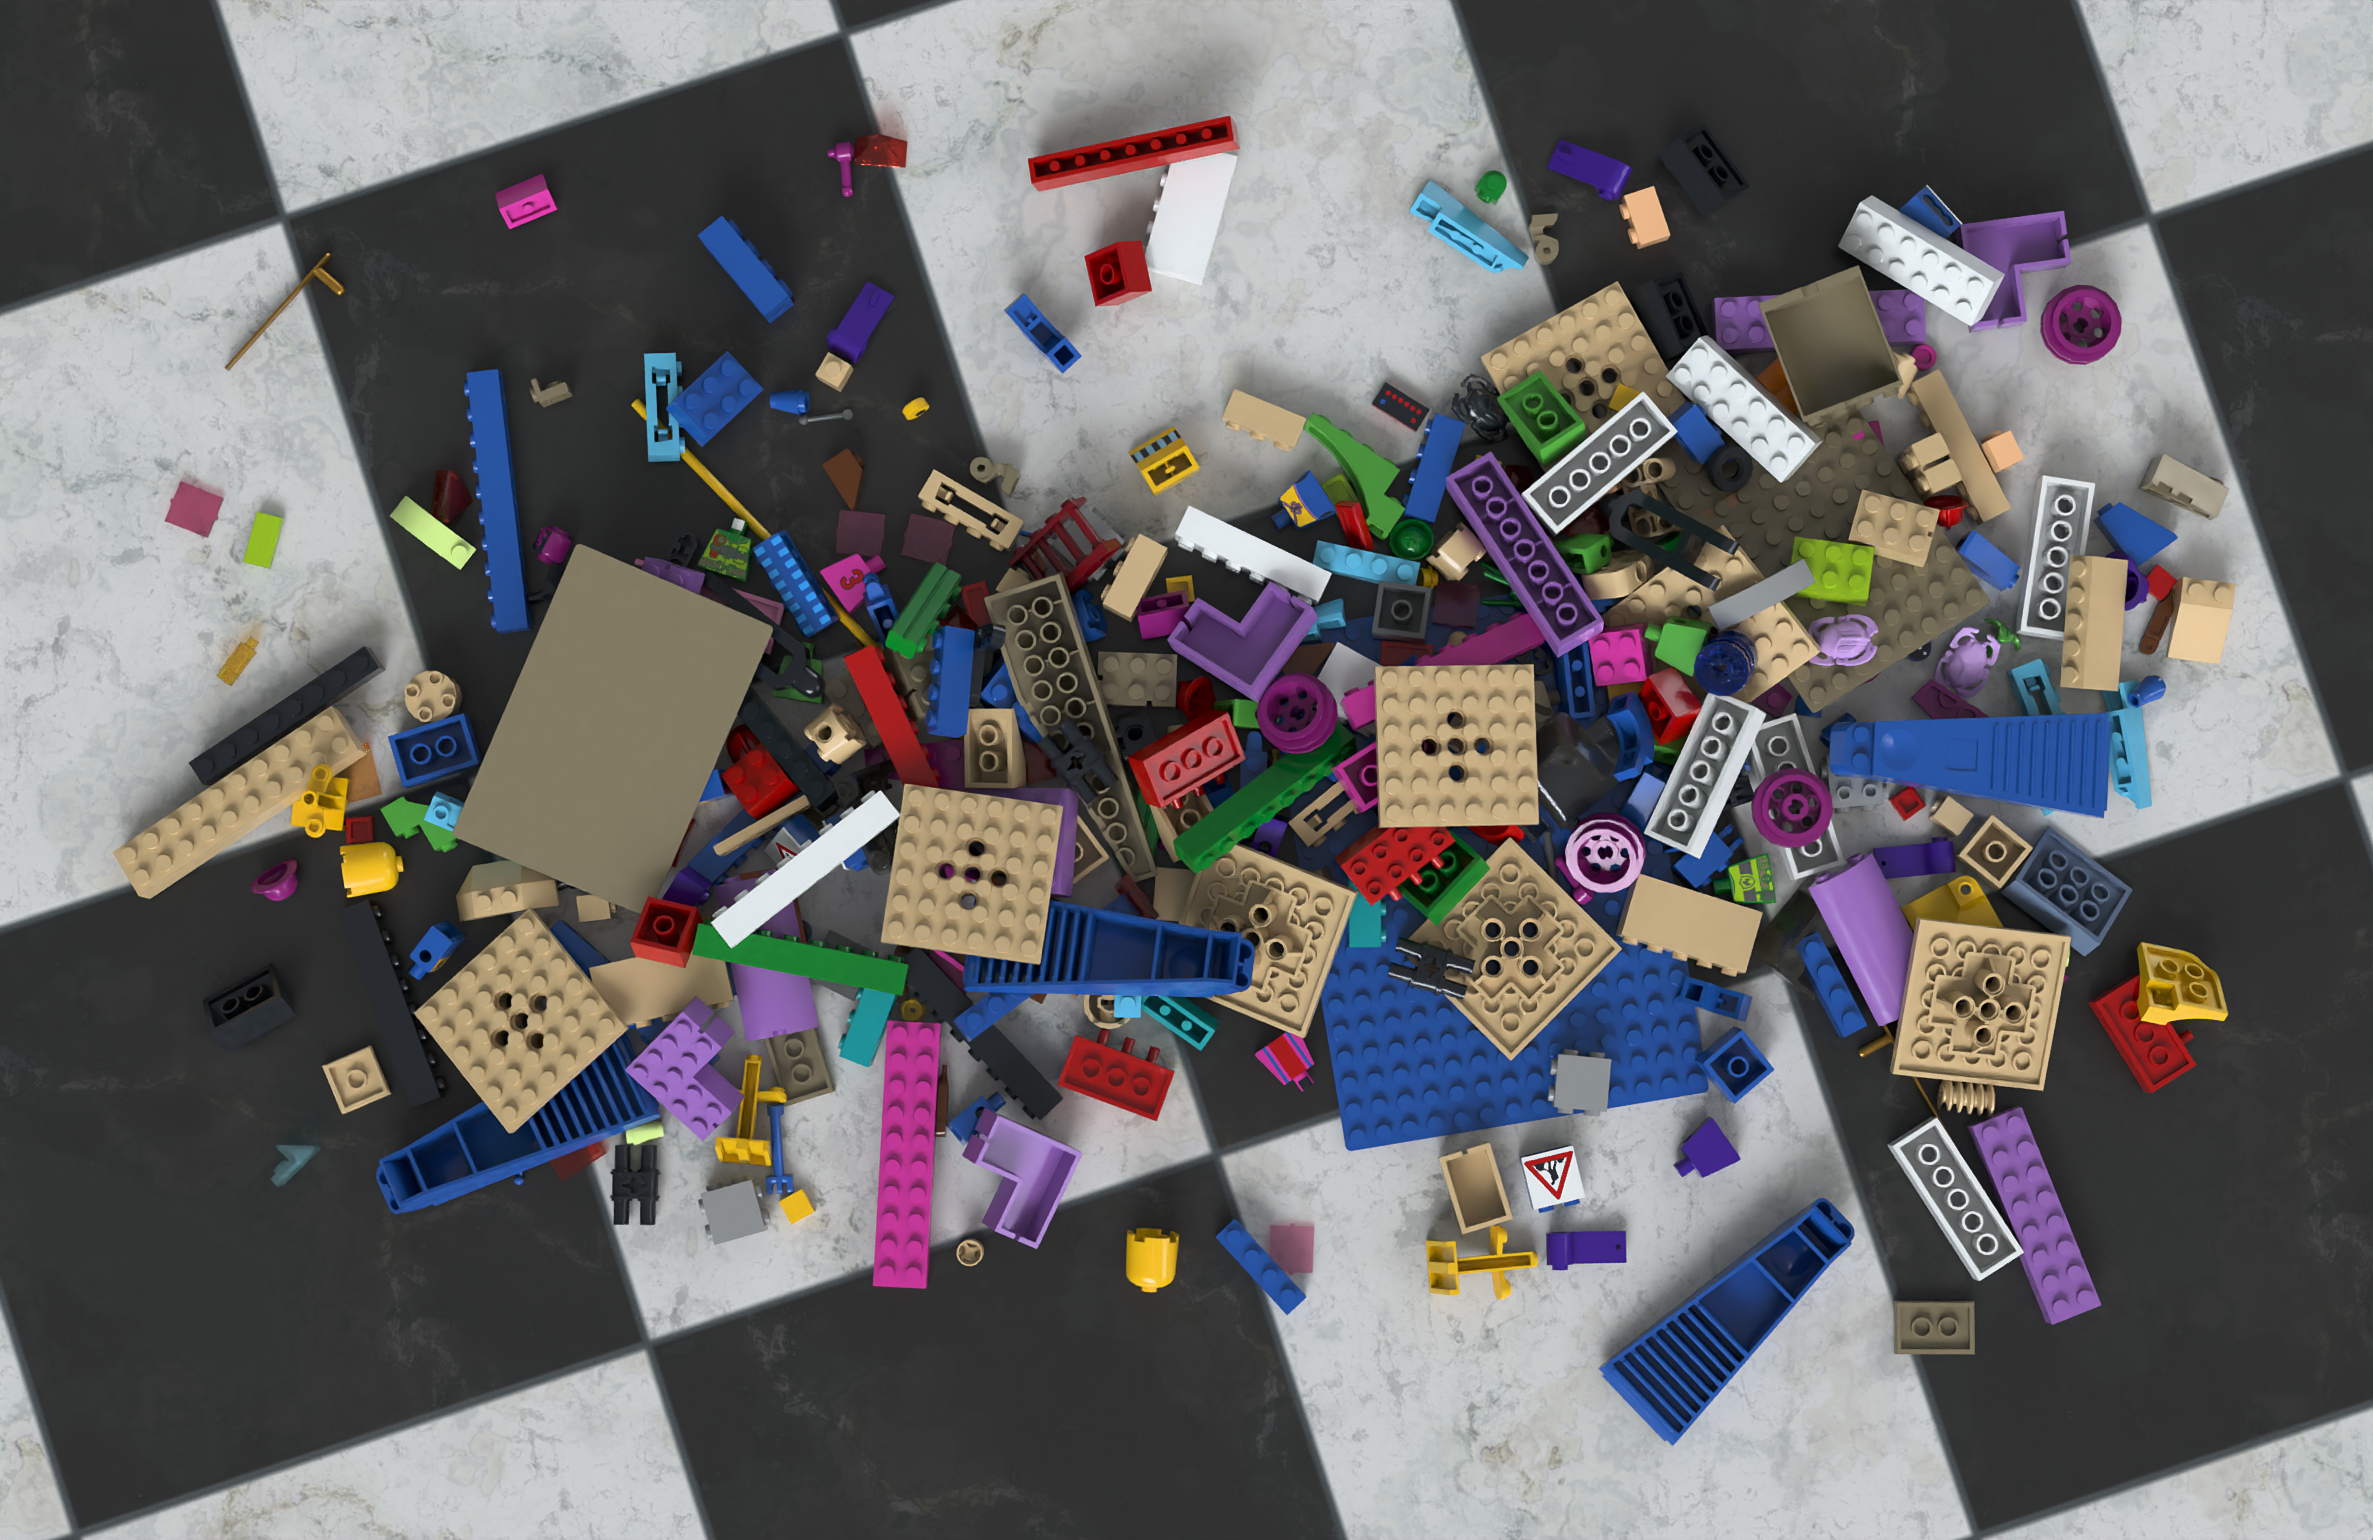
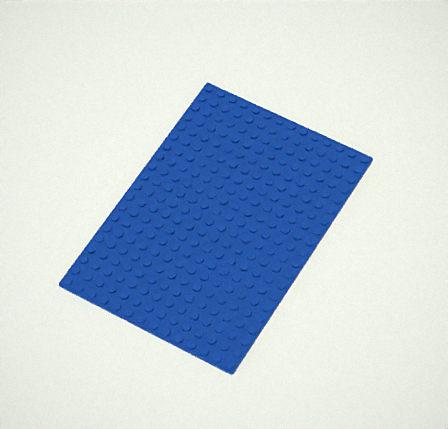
[1274,594,1709,1151]

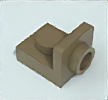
[529,378,573,407]

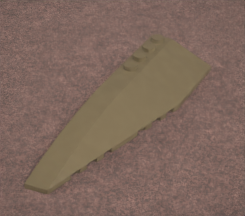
[984,571,1158,883]

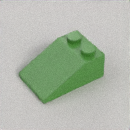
[1497,370,1587,467]

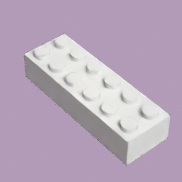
[1838,195,2005,326]
[1666,335,1823,483]
[1521,391,1678,537]
[2014,475,2095,641]
[1175,506,1332,606]
[1644,688,1766,859]
[1749,713,1845,881]
[1887,1117,2024,1281]

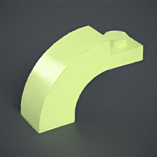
[390,496,476,570]

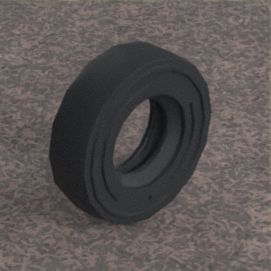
[1706,445,1753,492]

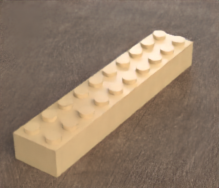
[112,706,367,899]

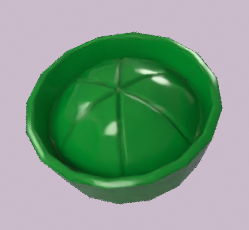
[1389,519,1434,562]

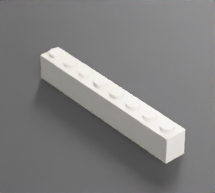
[711,790,900,949]

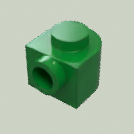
[1474,170,1507,205]

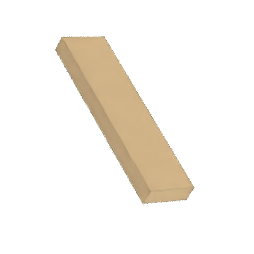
[713,795,813,857]

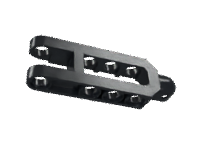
[1599,489,1740,591]
[703,569,826,699]

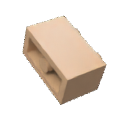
[1619,186,1670,249]
[1979,429,2024,474]

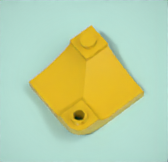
[1901,875,2003,931]
[2137,942,2228,1025]

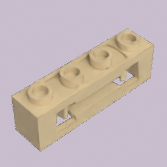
[918,470,1025,552]
[1288,781,1358,848]

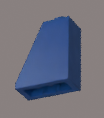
[2093,502,2178,567]
[1955,530,2020,591]
[1618,760,1672,832]

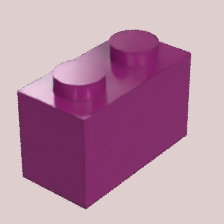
[1136,589,1192,640]

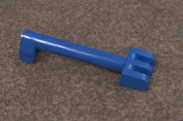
[766,1103,794,1195]

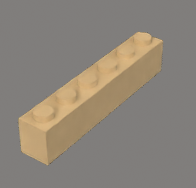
[1906,369,2011,526]

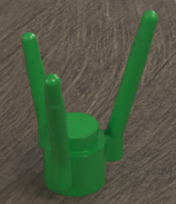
[1480,561,1522,609]

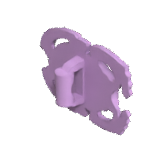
[1808,614,1878,666]
[1934,626,2001,699]

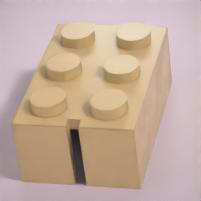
[1897,432,1963,501]
[1847,489,1940,567]
[1101,533,1168,622]
[1437,1141,1513,1234]

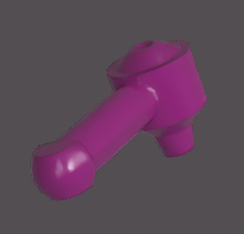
[828,142,854,197]
[1555,855,1595,905]

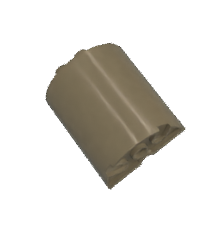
[1758,265,1904,427]

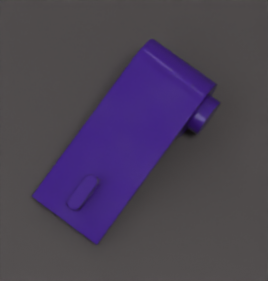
[1547,139,1632,201]
[826,281,895,363]
[1873,836,1956,879]
[1546,1231,1627,1270]

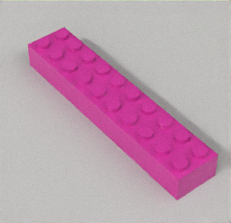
[873,1020,942,1289]

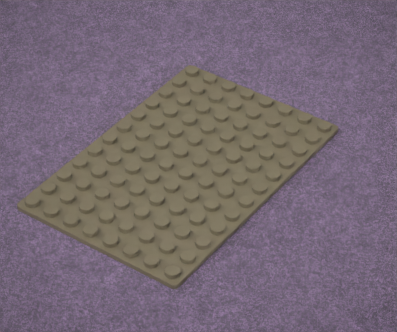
[1646,406,1990,713]
[452,544,773,914]

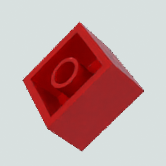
[1084,240,1152,307]
[1638,666,1702,746]
[721,743,800,821]
[630,896,703,968]

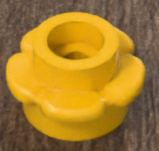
[1418,565,1438,589]
[900,997,926,1022]

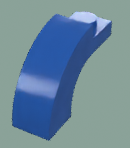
[1004,293,1082,374]
[1607,691,1654,781]

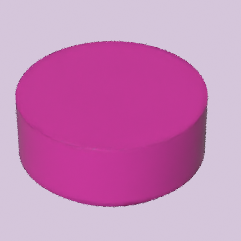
[1909,344,1937,371]

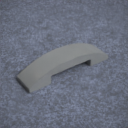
[1708,558,1815,631]

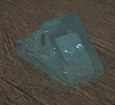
[270,1144,321,1187]

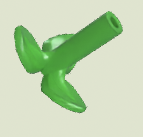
[1984,618,2021,657]

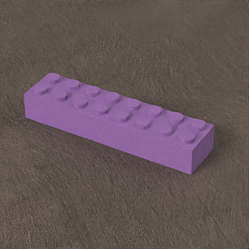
[1710,289,1926,354]
[1446,452,1604,657]
[1966,1106,2101,1325]

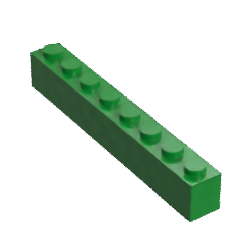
[1173,720,1357,874]
[692,919,909,996]

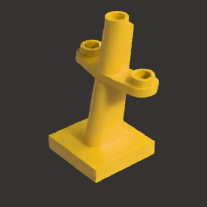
[291,764,351,838]
[715,1055,787,1167]
[1425,1225,1538,1300]

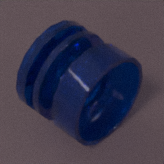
[1694,630,1758,696]

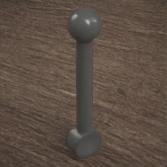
[798,409,853,425]

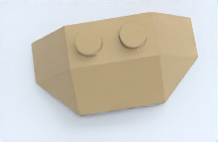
[456,860,560,922]

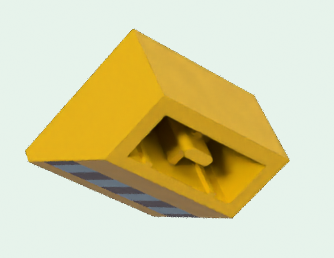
[1128,426,1200,497]

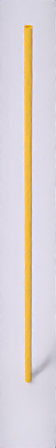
[631,399,964,740]

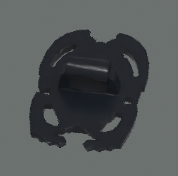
[1451,374,1511,442]

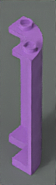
[1808,852,1914,1026]
[715,868,819,1041]

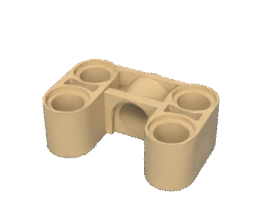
[1621,457,1685,538]
[1581,549,1656,600]

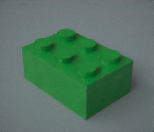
[1397,827,1490,926]

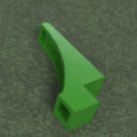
[1303,412,1405,541]
[380,796,459,853]

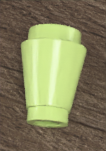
[625,1121,664,1145]

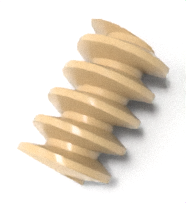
[1937,1080,1995,1117]

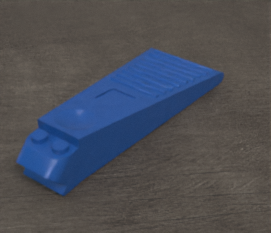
[1829,713,2111,819]
[962,899,1255,997]
[376,1032,661,1214]
[1598,1198,1855,1446]

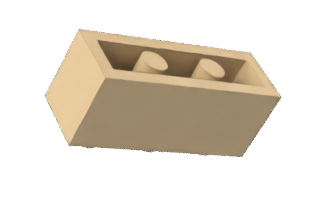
[1222,389,1307,452]

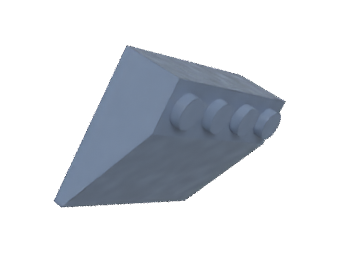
[2000,826,2132,956]

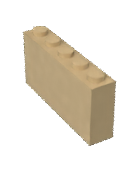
[2060,555,2128,691]
[1616,874,1763,977]
[589,947,735,1028]

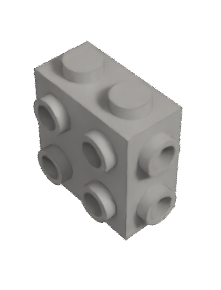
[1051,506,1126,582]
[1819,756,1887,814]
[1548,1049,1611,1116]
[698,1175,771,1245]

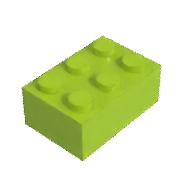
[1790,537,1875,606]

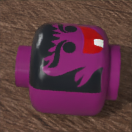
[532,525,572,565]

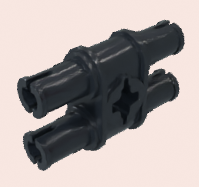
[1037,717,1119,805]
[1387,937,1475,1000]
[610,1145,661,1225]

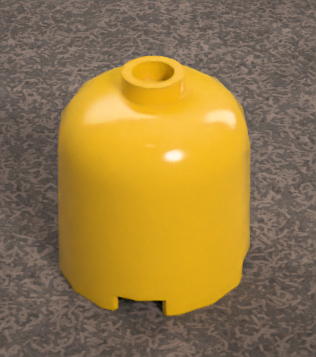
[340,842,404,898]
[1126,1228,1179,1292]

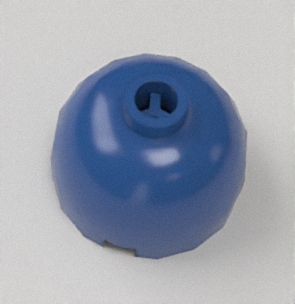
[1071,589,1108,642]

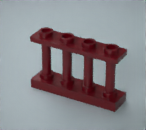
[1008,496,1122,595]

